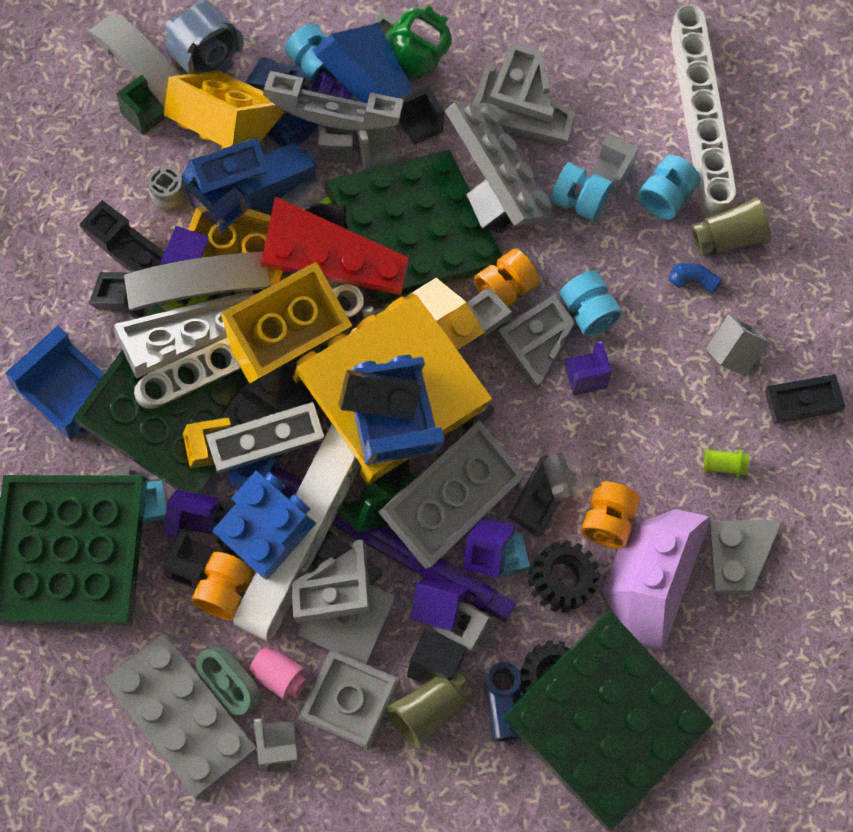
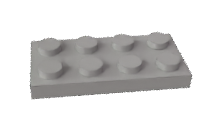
[445,102,555,226]
[378,420,525,569]
[103,633,257,800]

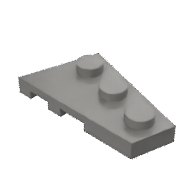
[474,62,575,147]

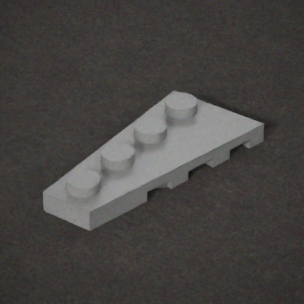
[114,290,254,378]

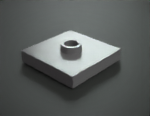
[297,584,397,665]
[299,649,401,751]

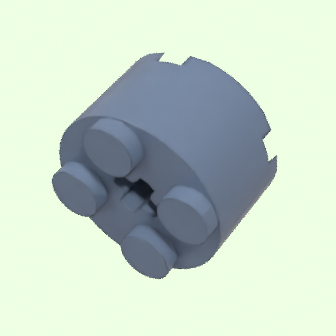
[165,0,244,74]

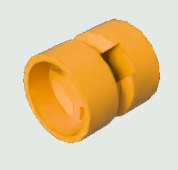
[474,249,540,307]
[581,481,641,549]
[190,552,256,621]

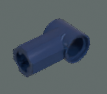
[484,662,521,742]

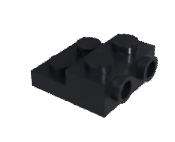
[218,365,319,461]

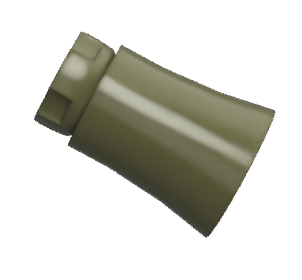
[691,197,771,256]
[386,670,474,750]

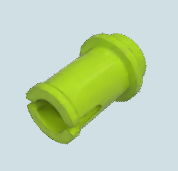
[703,449,749,478]

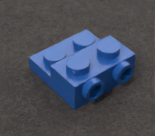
[212,471,317,580]

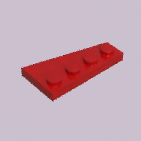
[261,197,408,295]

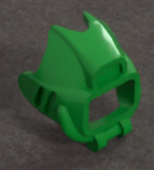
[385,4,452,80]

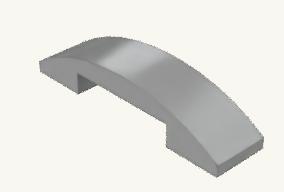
[88,13,180,107]
[263,71,404,130]
[124,252,270,311]

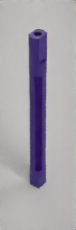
[273,467,516,622]

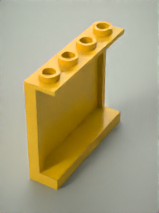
[293,294,492,485]

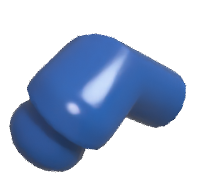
[669,263,722,294]

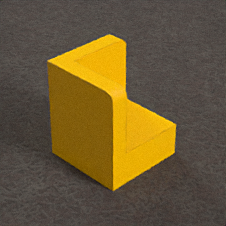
[183,418,231,469]

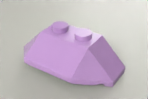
[602,509,711,651]

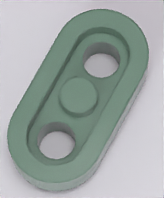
[196,646,259,715]

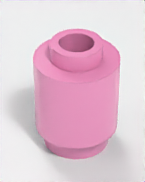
[249,647,308,700]

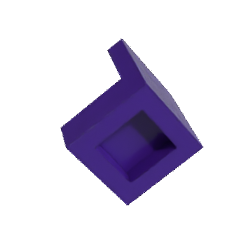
[161,226,208,265]
[564,341,612,395]
[163,489,219,538]
[463,518,515,578]
[410,576,470,630]

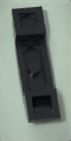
[79,200,191,306]

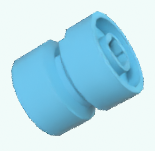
[284,24,336,86]
[638,155,701,220]
[550,162,613,222]
[560,270,623,337]

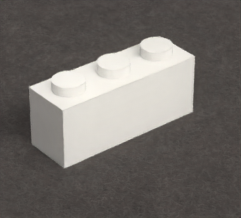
[206,402,324,474]

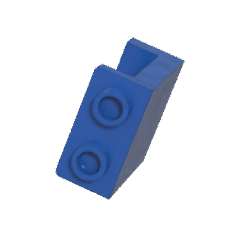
[181,137,270,208]
[5,326,105,440]
[351,355,445,465]

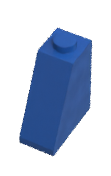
[313,22,414,103]
[229,143,317,215]

